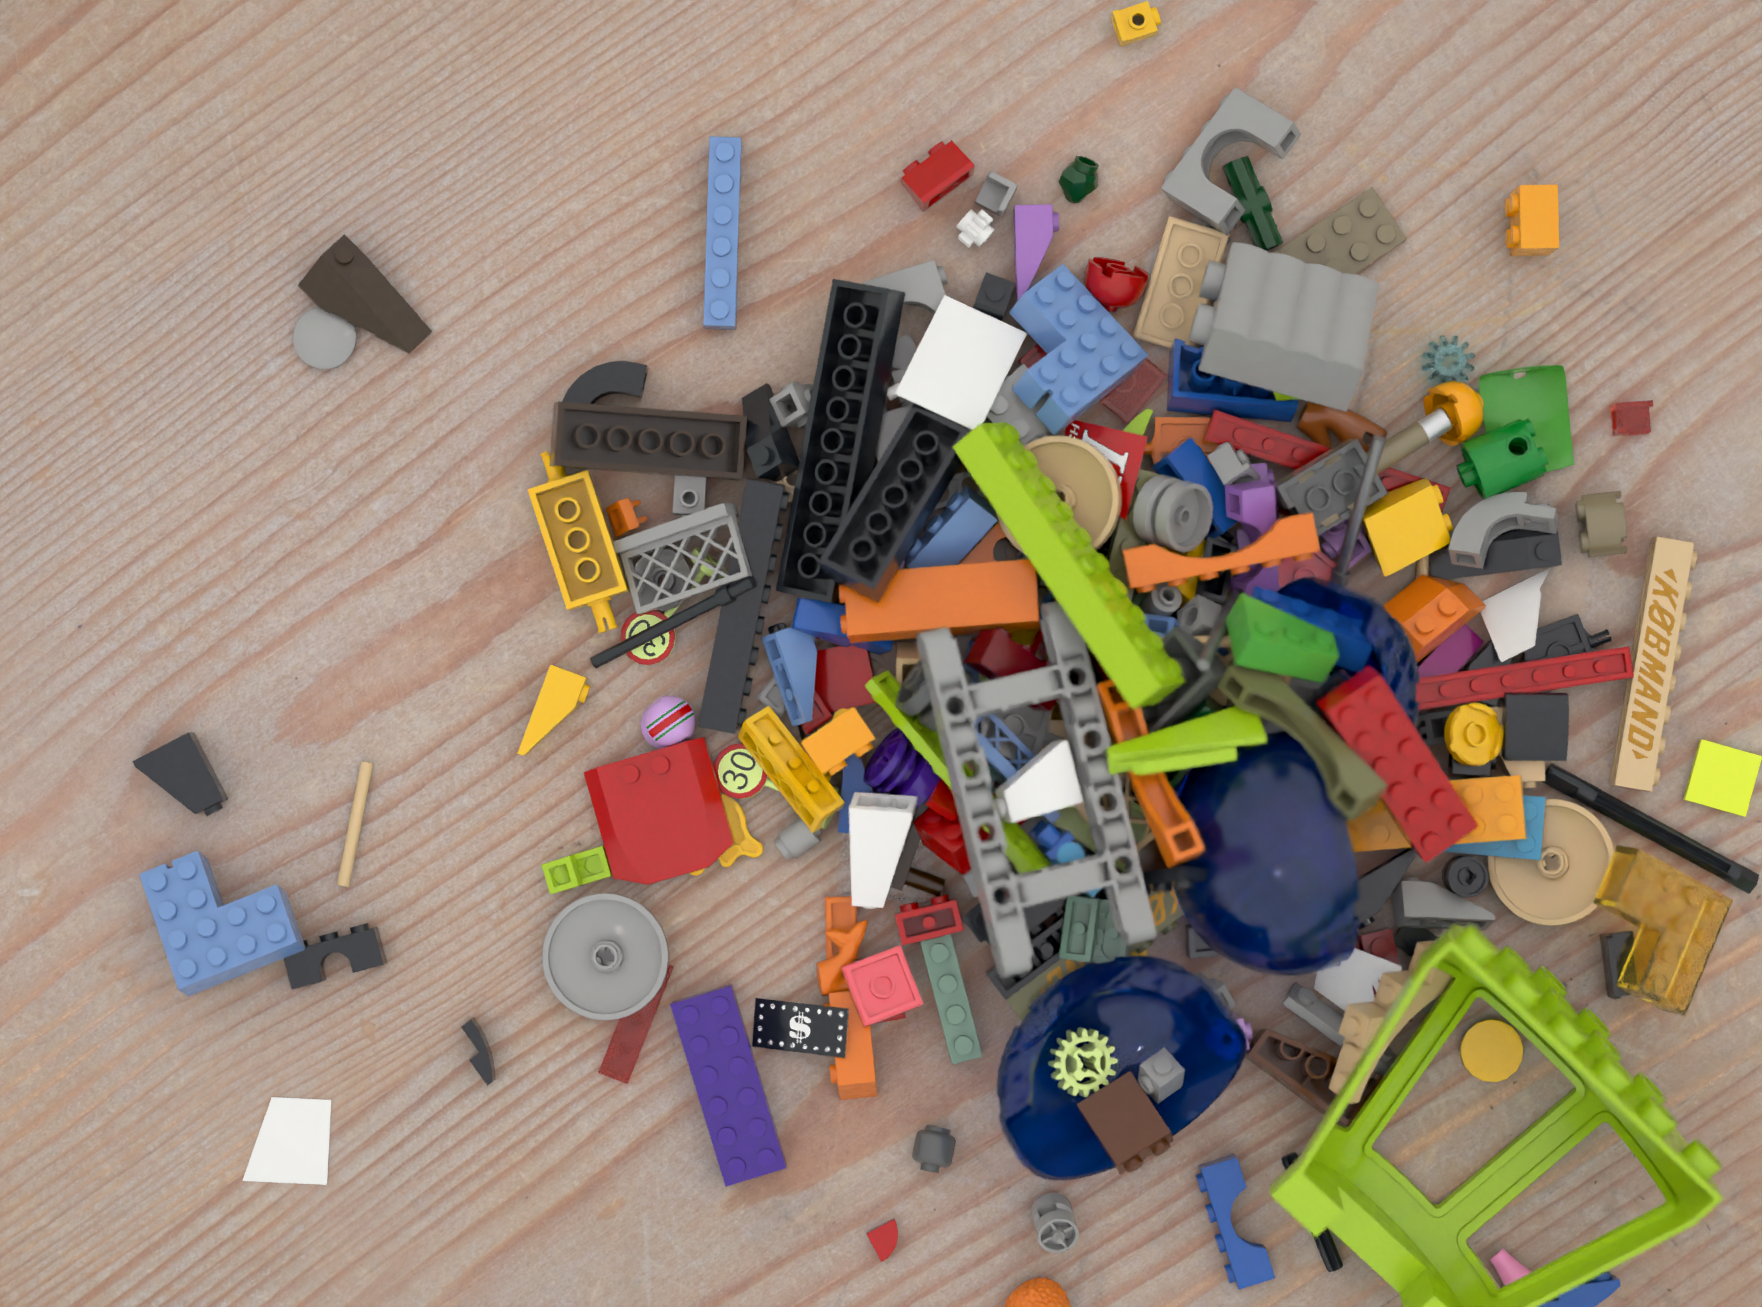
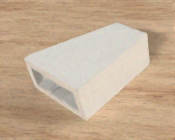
[994,739,1083,823]

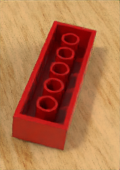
[1316,666,1479,863]

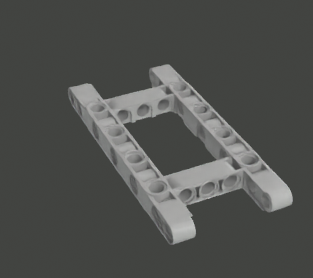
[917,601,1156,978]

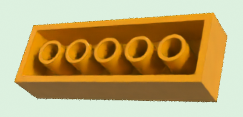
[1329,775,1527,853]

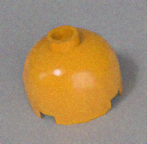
[1423,381,1484,446]

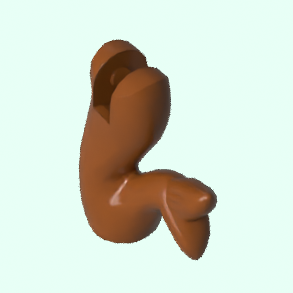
[1296,401,1388,452]

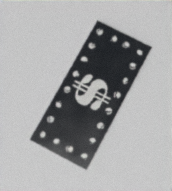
[752,998,849,1058]

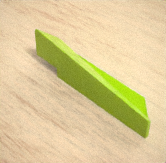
[1107,706,1267,775]

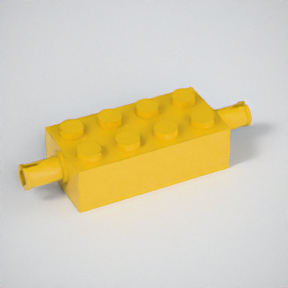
[527,450,629,634]

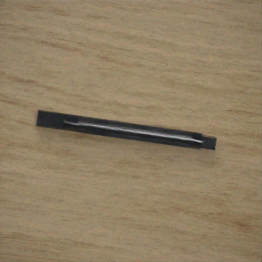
[1541,763,1759,894]

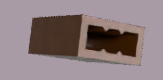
[1077,1071,1174,1175]

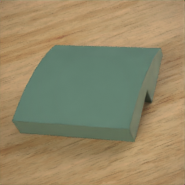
[1059,895,1129,967]

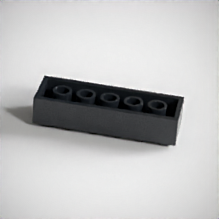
[819,403,970,603]

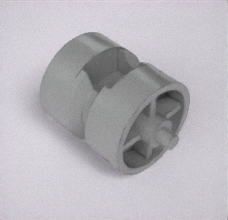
[1031,1193,1079,1253]

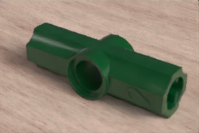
[1223,156,1283,251]

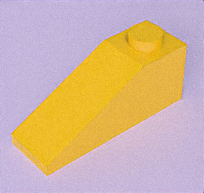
[518,665,591,756]

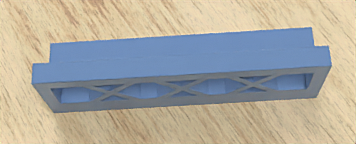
[973,714,1061,824]

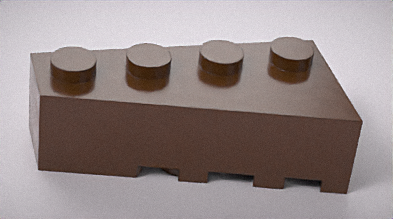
[1243,1029,1384,1128]

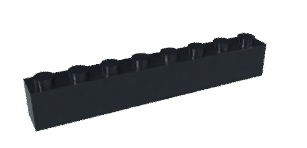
[698,477,790,734]

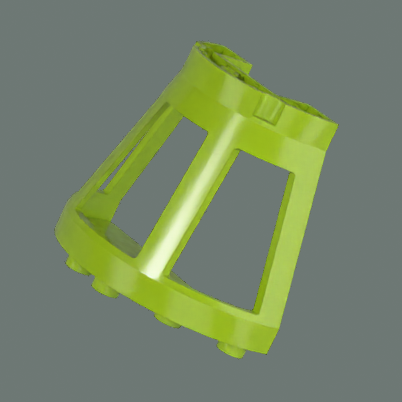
[1270,924,1724,1307]

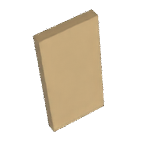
[1132,216,1229,348]

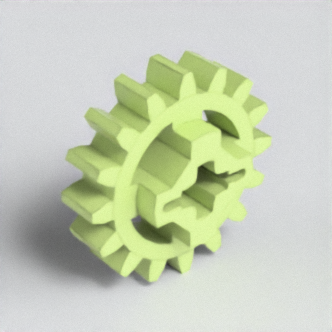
[1048,1027,1118,1097]

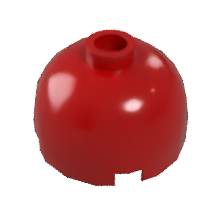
[1084,257,1149,312]

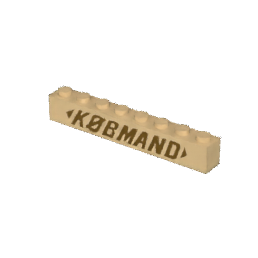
[1609,536,1697,792]

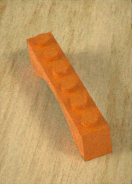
[1121,512,1320,593]
[1096,679,1205,868]

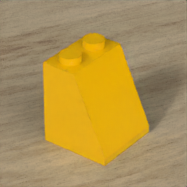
[1362,478,1454,577]

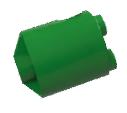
[1456,419,1548,500]

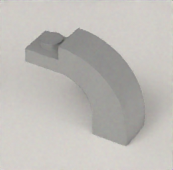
[1448,492,1559,569]

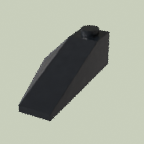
[1429,504,1562,579]

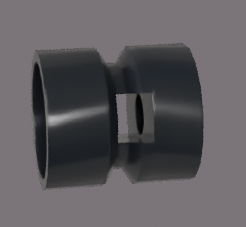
[1442,855,1489,897]

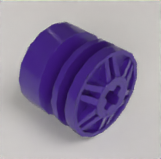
[863,728,941,809]

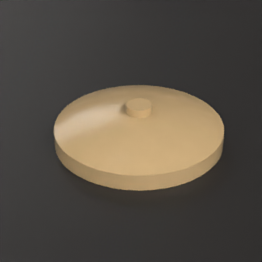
[996,436,1122,555]
[1488,799,1617,926]

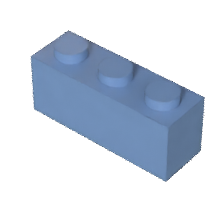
[905,486,998,568]

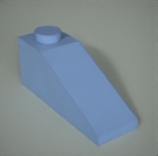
[761,627,817,727]

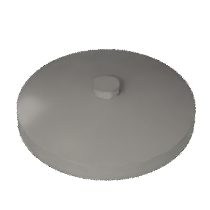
[542,893,669,1020]

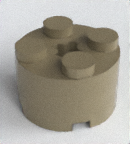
[1575,491,1627,557]

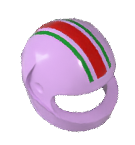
[641,696,696,749]

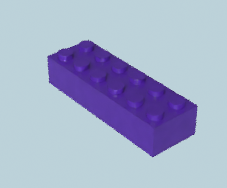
[670,984,787,1187]

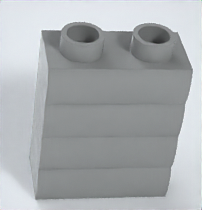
[1189,242,1379,412]

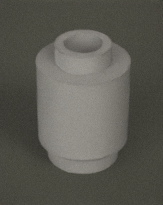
[1142,582,1182,617]
[774,818,822,861]

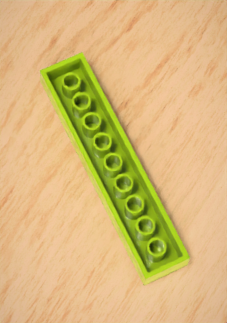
[953,422,1186,709]

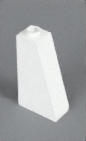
[849,792,918,909]

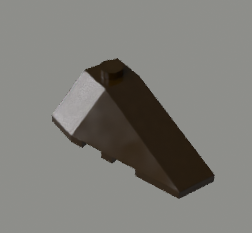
[298,234,432,354]

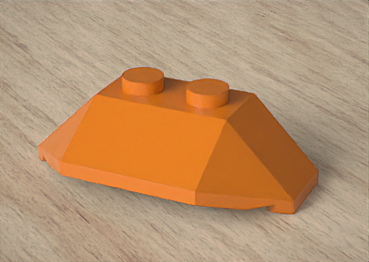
[1373,574,1486,680]

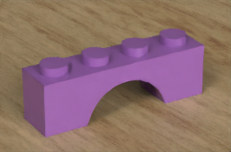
[1225,480,1281,597]

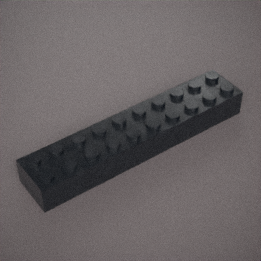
[776,279,905,604]

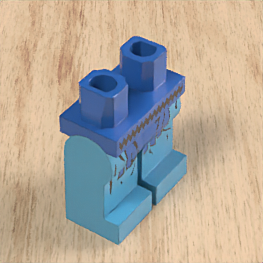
[1028,820,1102,897]

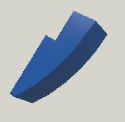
[791,598,893,655]

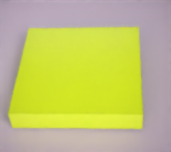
[1683,739,1762,817]

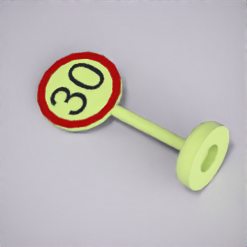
[620,547,728,665]
[713,743,841,829]

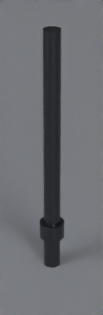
[590,576,756,668]

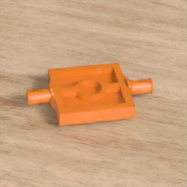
[1143,417,1219,473]

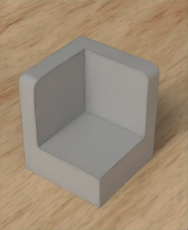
[975,171,1018,217]

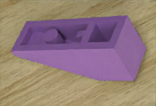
[1014,204,1059,303]

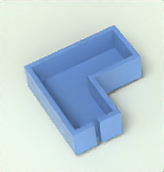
[1009,264,1149,436]
[139,850,306,997]

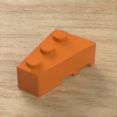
[824,991,878,1100]

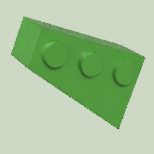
[1226,593,1339,683]

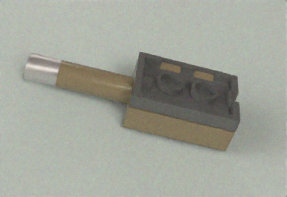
[1273,409,1452,536]

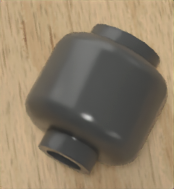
[912,1125,956,1173]

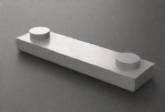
[1283,982,1397,1076]

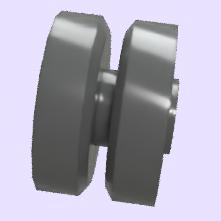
[895,659,973,732]

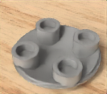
[293,307,356,369]

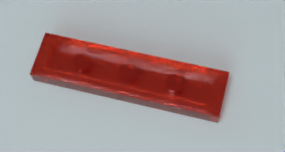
[598,964,674,1084]

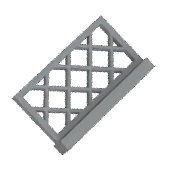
[613,503,752,615]

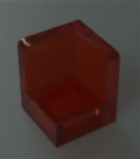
[1610,400,1653,437]

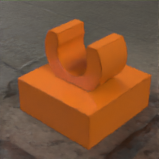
[605,497,647,537]

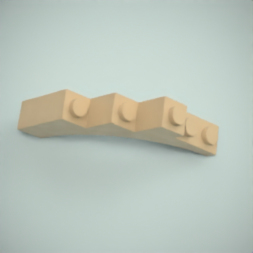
[1328,940,1453,1103]

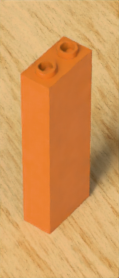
[839,559,1041,643]

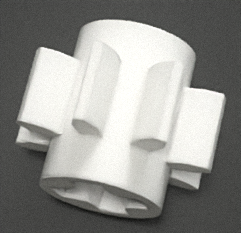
[956,209,995,248]

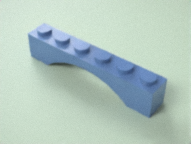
[704,136,742,330]

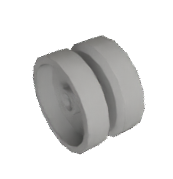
[1133,475,1213,552]

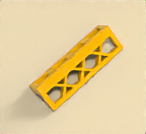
[737,706,845,833]

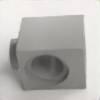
[1177,594,1227,636]

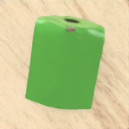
[1479,365,1574,473]

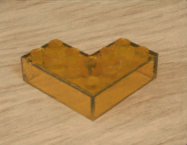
[1593,845,1733,1016]

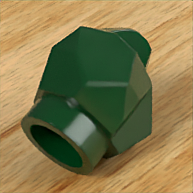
[1059,156,1099,204]

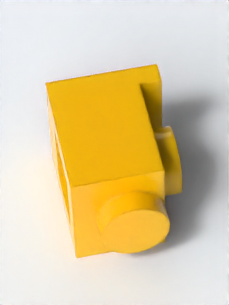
[1111,1,1161,47]

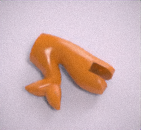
[816,920,881,996]

